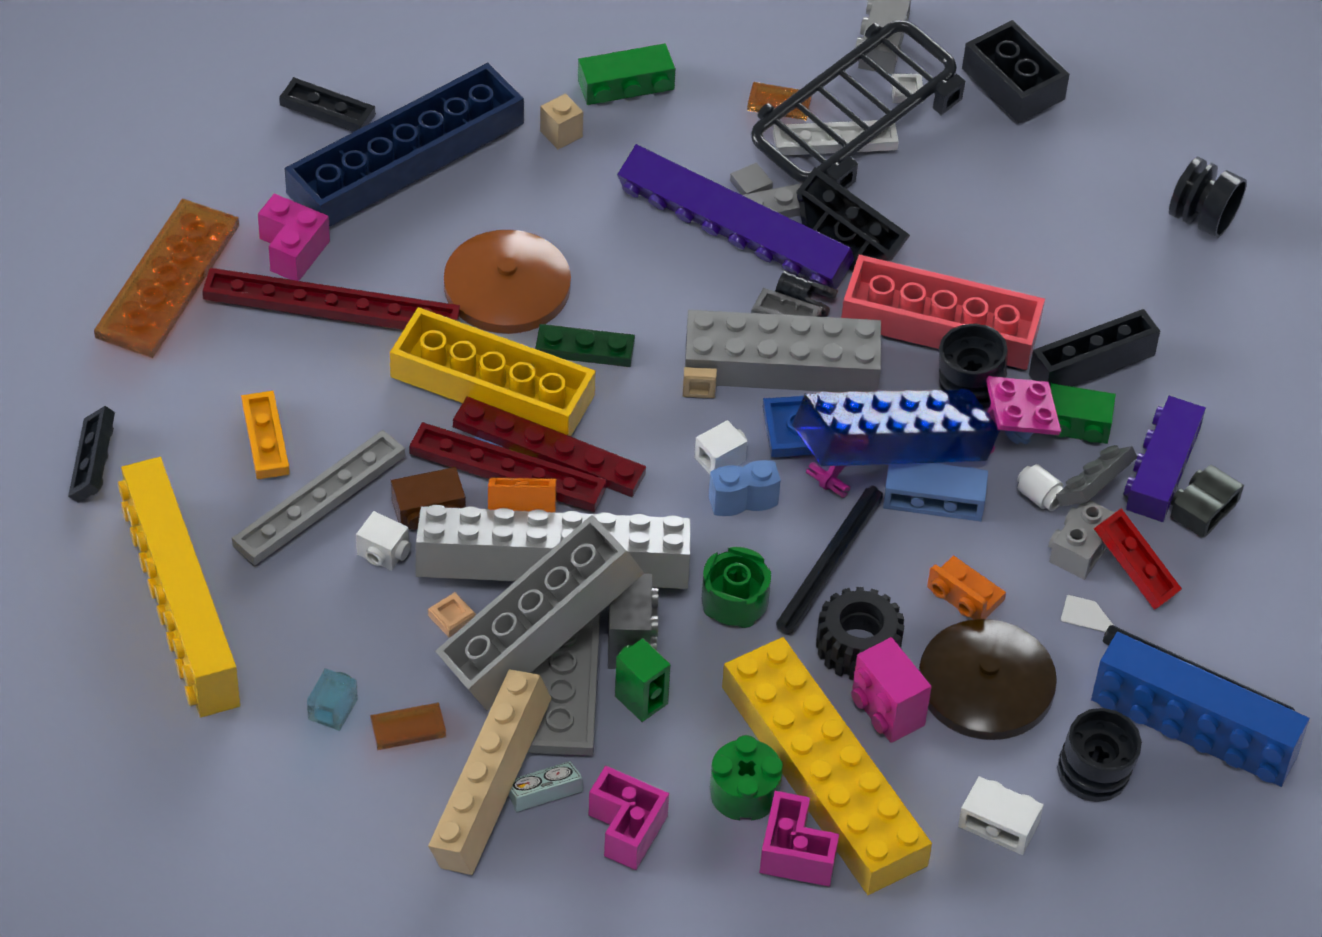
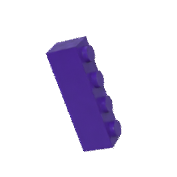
[1123,395,1206,522]

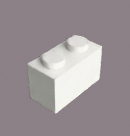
[958,776,1044,855]

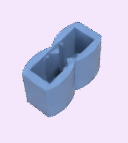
[708,460,781,516]

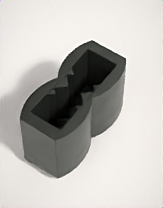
[1170,464,1244,538]

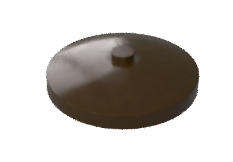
[919,619,1057,740]

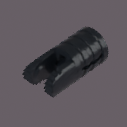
[775,269,838,316]

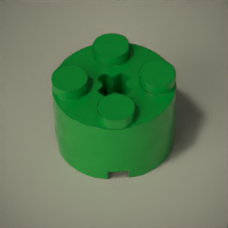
[701,547,771,628]
[710,735,783,821]

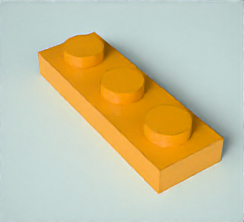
[241,390,290,479]

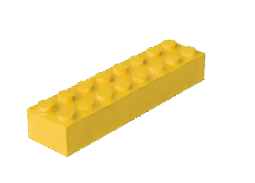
[118,456,240,718]
[722,637,932,895]

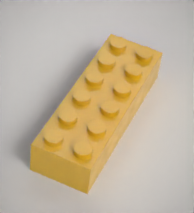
[390,307,596,436]

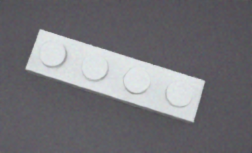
[773,120,899,155]

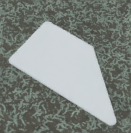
[1061,595,1113,632]

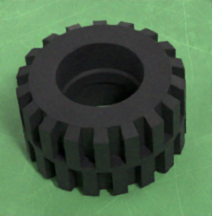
[816,587,904,680]

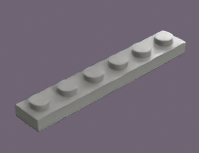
[232,430,405,566]

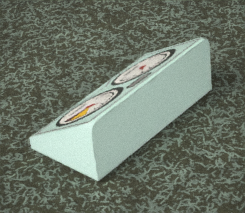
[509,761,583,812]

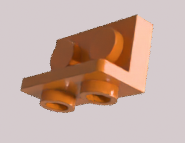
[927,555,1006,619]

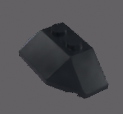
[796,167,910,272]

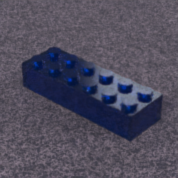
[792,389,1000,466]

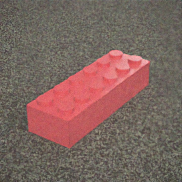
[841,255,1045,370]

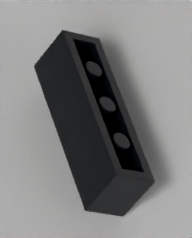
[1028,309,1160,388]

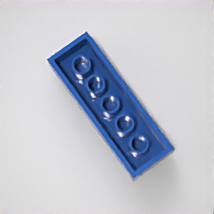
[1091,631,1310,787]

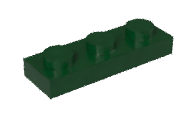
[535,324,635,367]

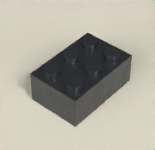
[962,20,1070,123]

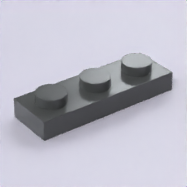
[1056,445,1137,506]

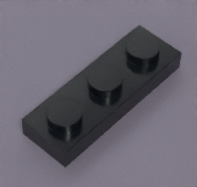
[279,77,376,132]
[68,406,115,503]

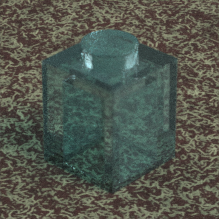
[307,668,358,731]

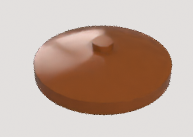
[444,230,571,334]

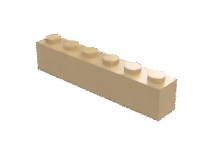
[428,669,552,875]

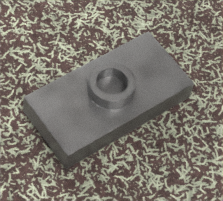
[751,288,822,317]

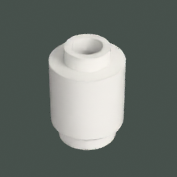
[1017,464,1063,511]

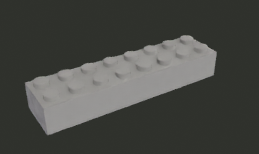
[416,505,690,589]

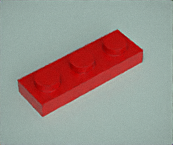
[1093,508,1182,610]

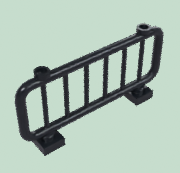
[751,20,966,189]

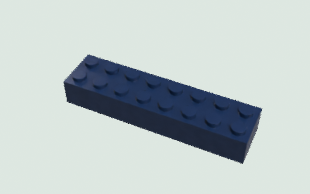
[284,62,524,227]

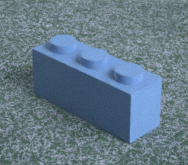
[883,457,988,522]

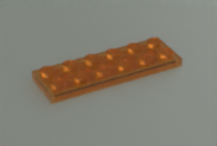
[94,198,239,358]

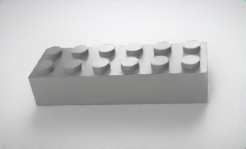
[685,310,881,394]
[435,515,644,711]

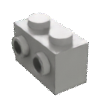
[1048,500,1115,580]

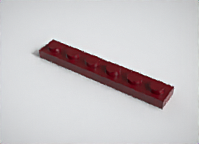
[452,396,646,497]
[409,422,607,512]

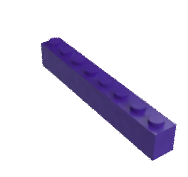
[617,144,854,289]

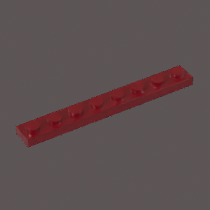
[202,268,460,330]

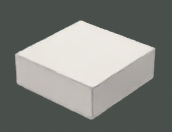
[891,74,923,103]

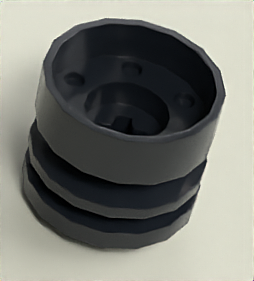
[1169,156,1247,238]
[939,323,1008,411]
[1057,708,1142,802]

